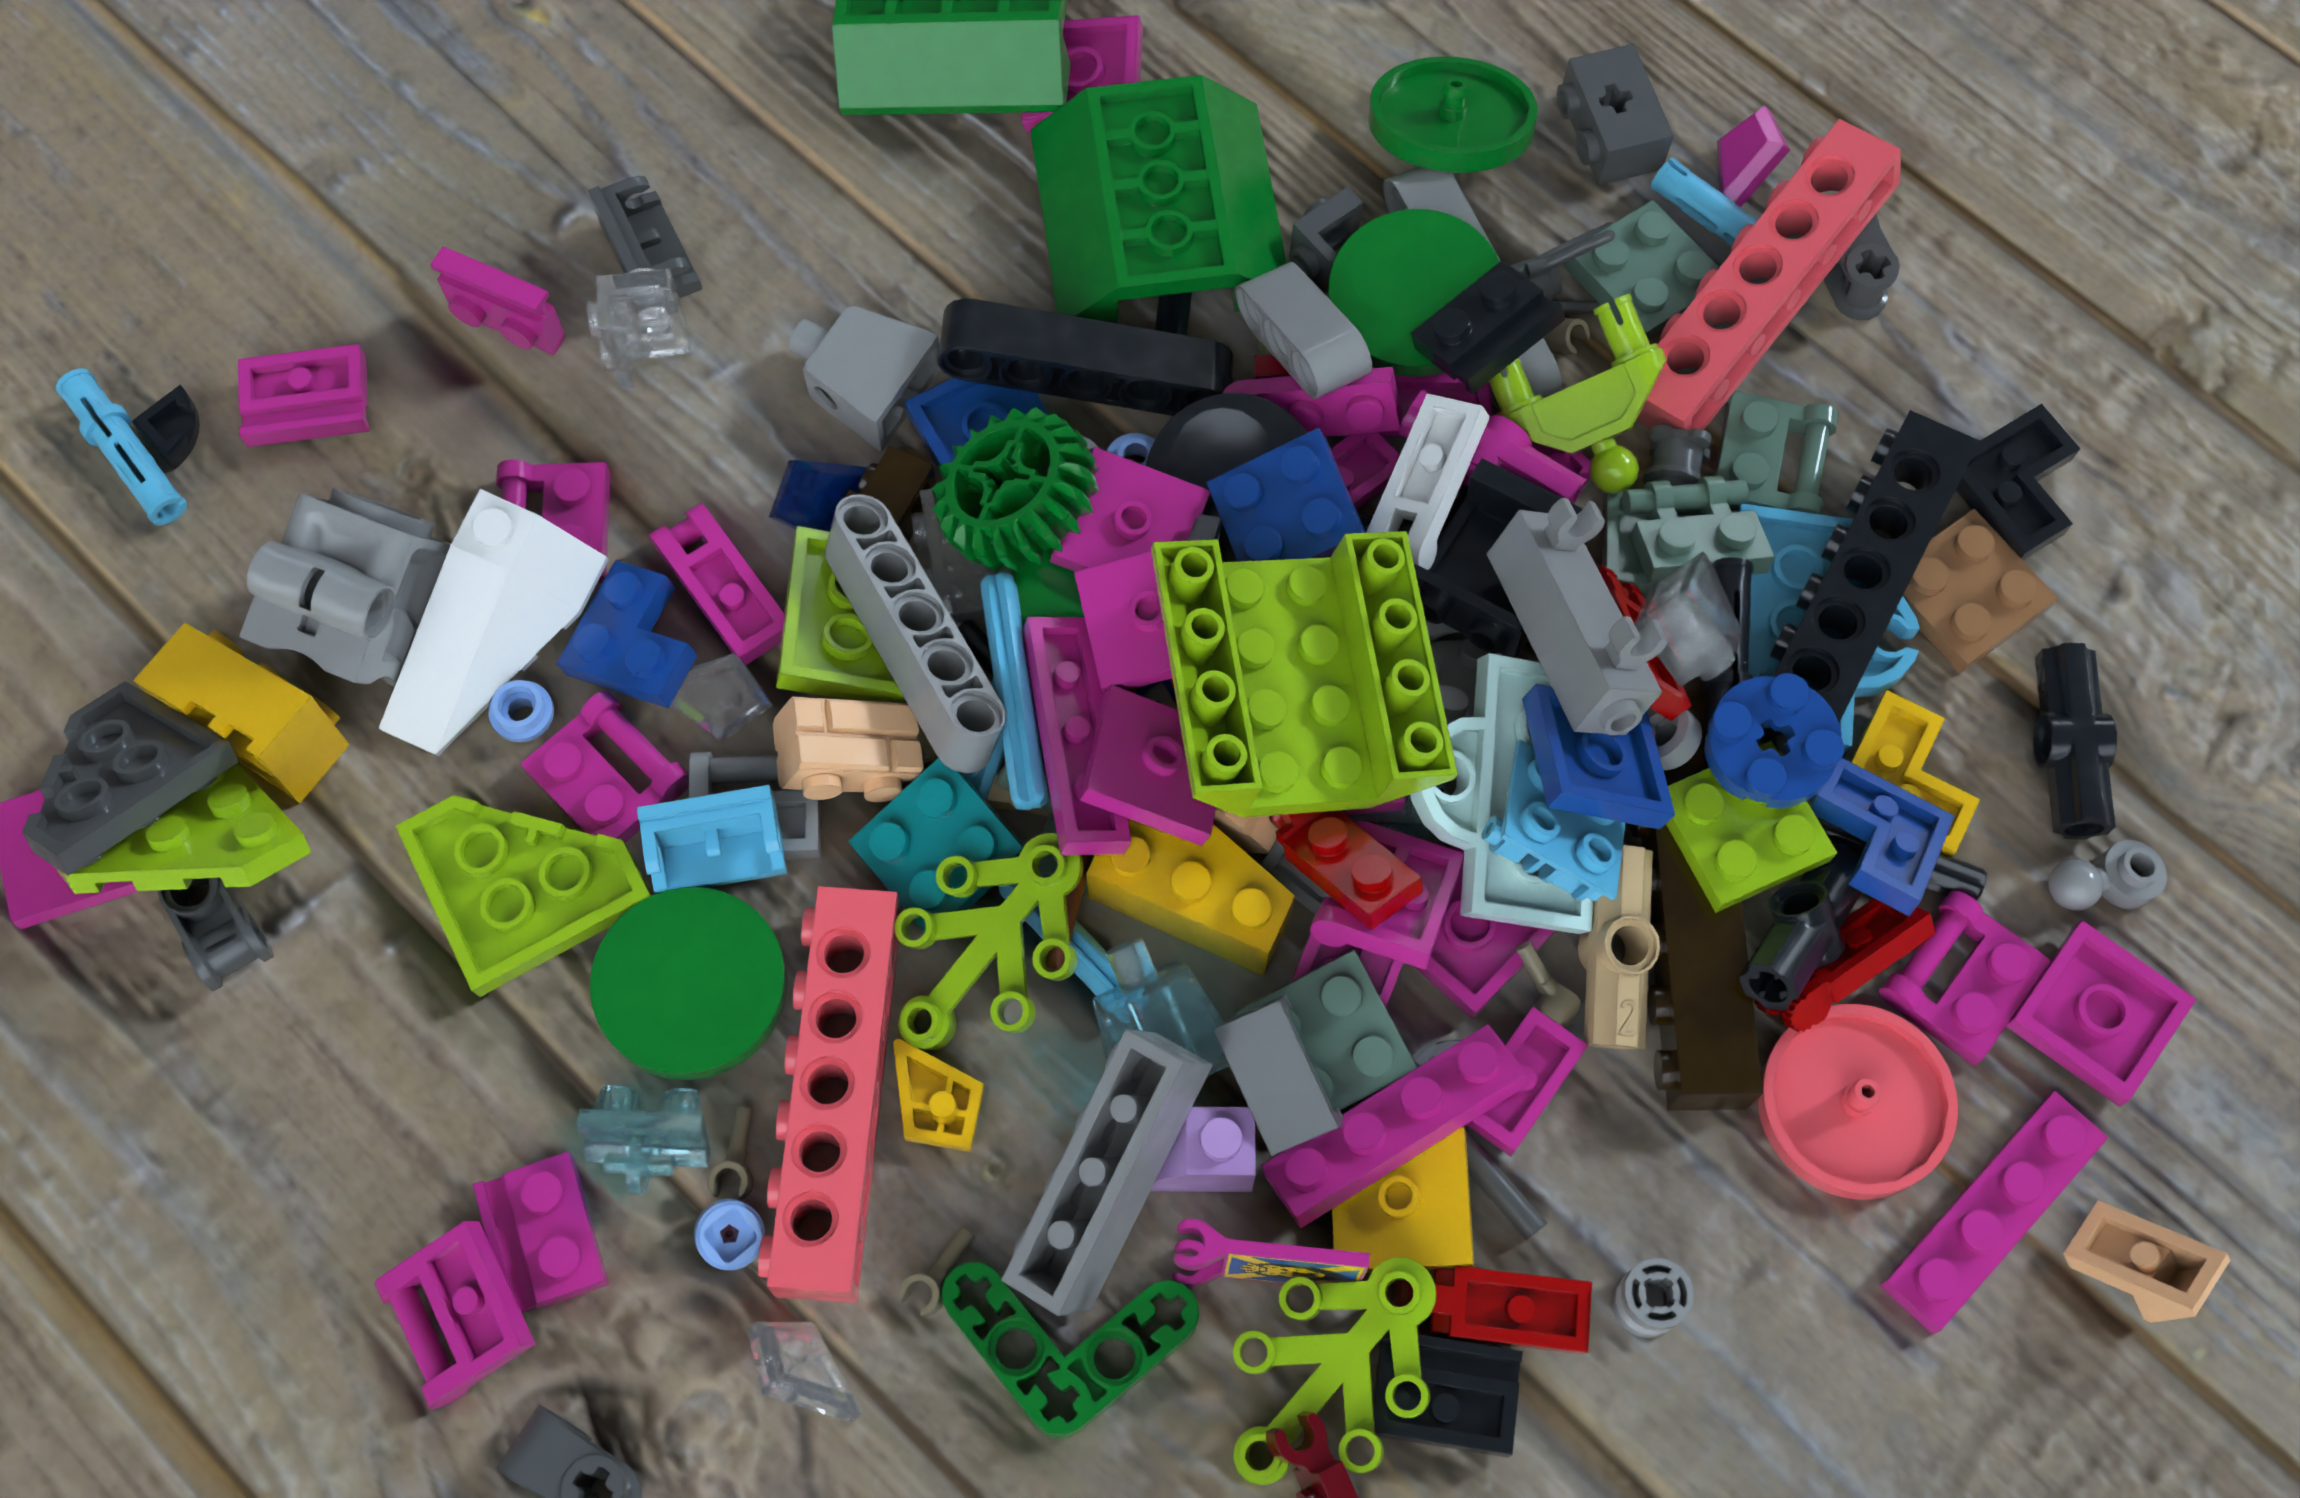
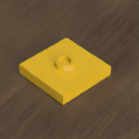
[1332,1127,1475,1273]

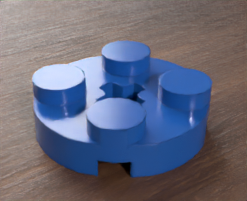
[1704,673,1844,809]

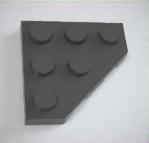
[22,681,239,876]

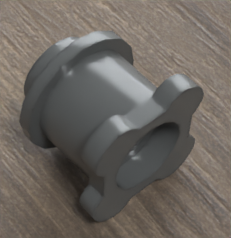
[1642,424,1712,486]

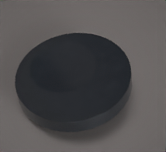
[1146,393,1308,562]

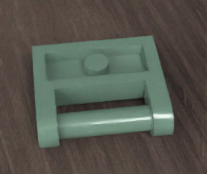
[1714,390,1839,514]

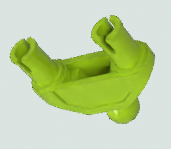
[1489,294,1667,494]

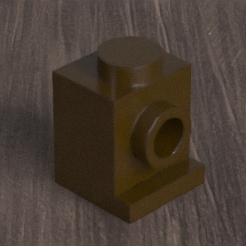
[844,445,936,543]

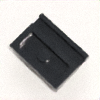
[1411,260,1565,394]
[1373,1331,1523,1458]

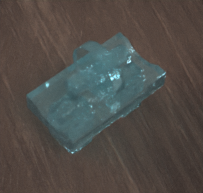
[576,1085,711,1195]

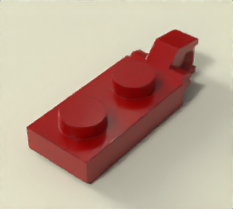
[1269,811,1423,930]
[1395,1266,1592,1354]

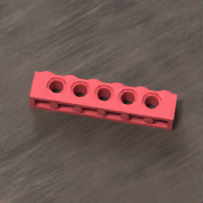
[1636,119,1901,430]
[758,886,902,1304]

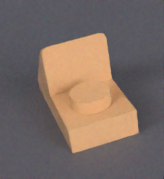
[2063,1200,2230,1323]

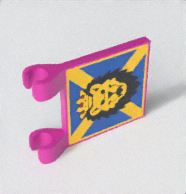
[1172,1219,1370,1289]

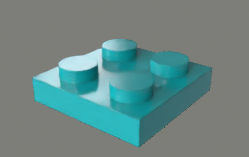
[848,758,1025,933]

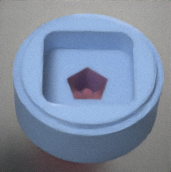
[694,1198,765,1270]

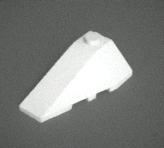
[378,489,609,757]

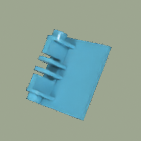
[1481,739,1625,901]

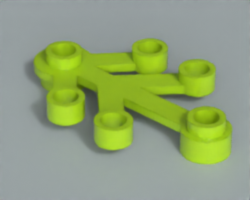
[894,833,1083,1050]
[1233,1257,1436,1485]

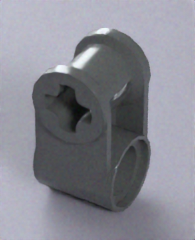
[1803,214,1900,321]
[157,878,274,991]
[497,1405,642,1498]

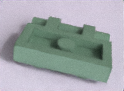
[1622,475,1775,585]

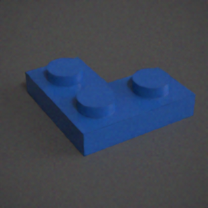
[556,560,698,709]
[1810,758,1954,917]

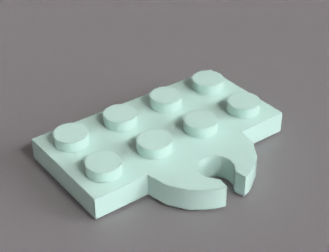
[1410,653,1593,934]

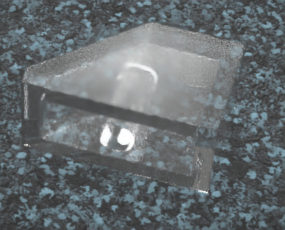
[1634,551,1742,687]

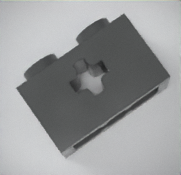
[1557,43,1674,186]

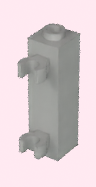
[1487,498,1668,735]

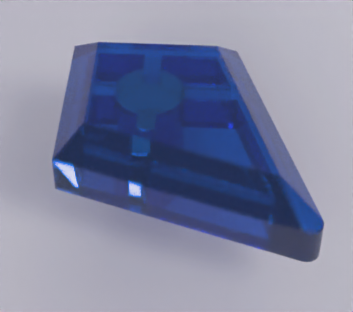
[769,460,867,532]

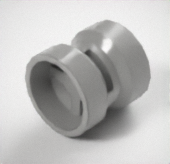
[1612,1257,1694,1338]

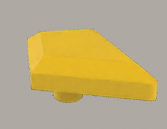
[893,1039,984,1152]

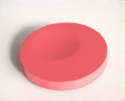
[1757,1004,1958,1200]

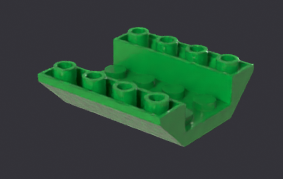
[832,0,1071,115]
[1030,75,1287,324]

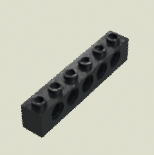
[1758,410,1980,754]

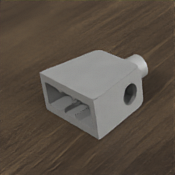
[789,306,940,452]

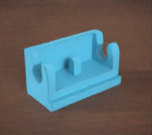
[637,785,787,894]

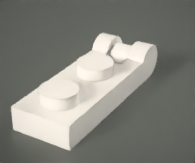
[1366,394,1490,570]

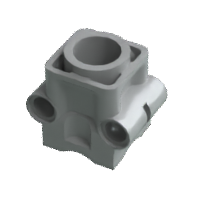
[239,488,451,687]

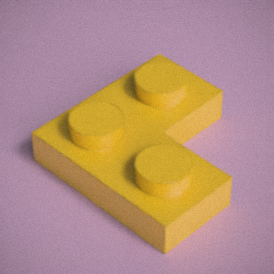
[1849,690,1980,857]

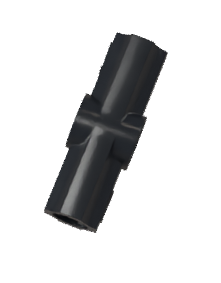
[2033,643,2117,840]
[1739,843,1862,1011]

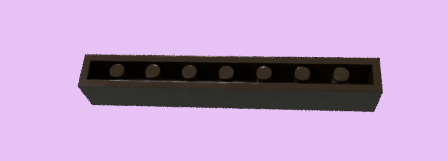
[1631,599,1763,1111]

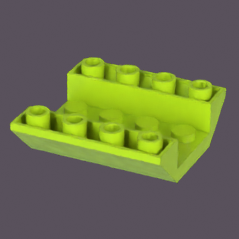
[1151,531,1458,818]

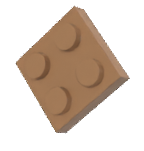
[1903,509,2059,674]

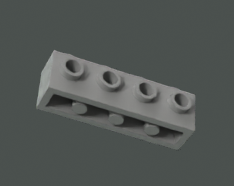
[1001,1029,1213,1316]

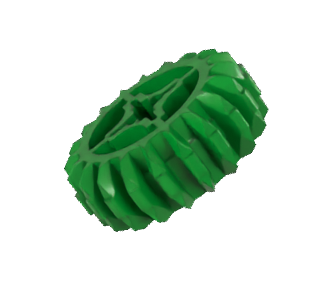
[932,406,1100,572]

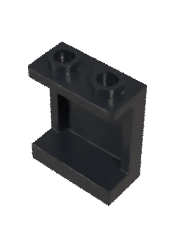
[1414,458,1588,658]

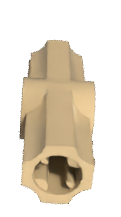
[1577,845,1660,1050]

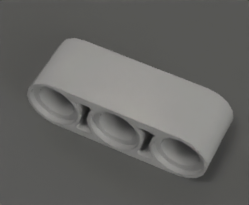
[1235,262,1372,399]

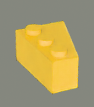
[133,623,350,803]
[1086,818,1295,976]

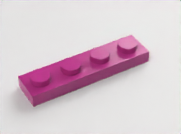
[1022,617,1131,855]
[1261,1024,1529,1229]
[1879,1091,2109,1334]

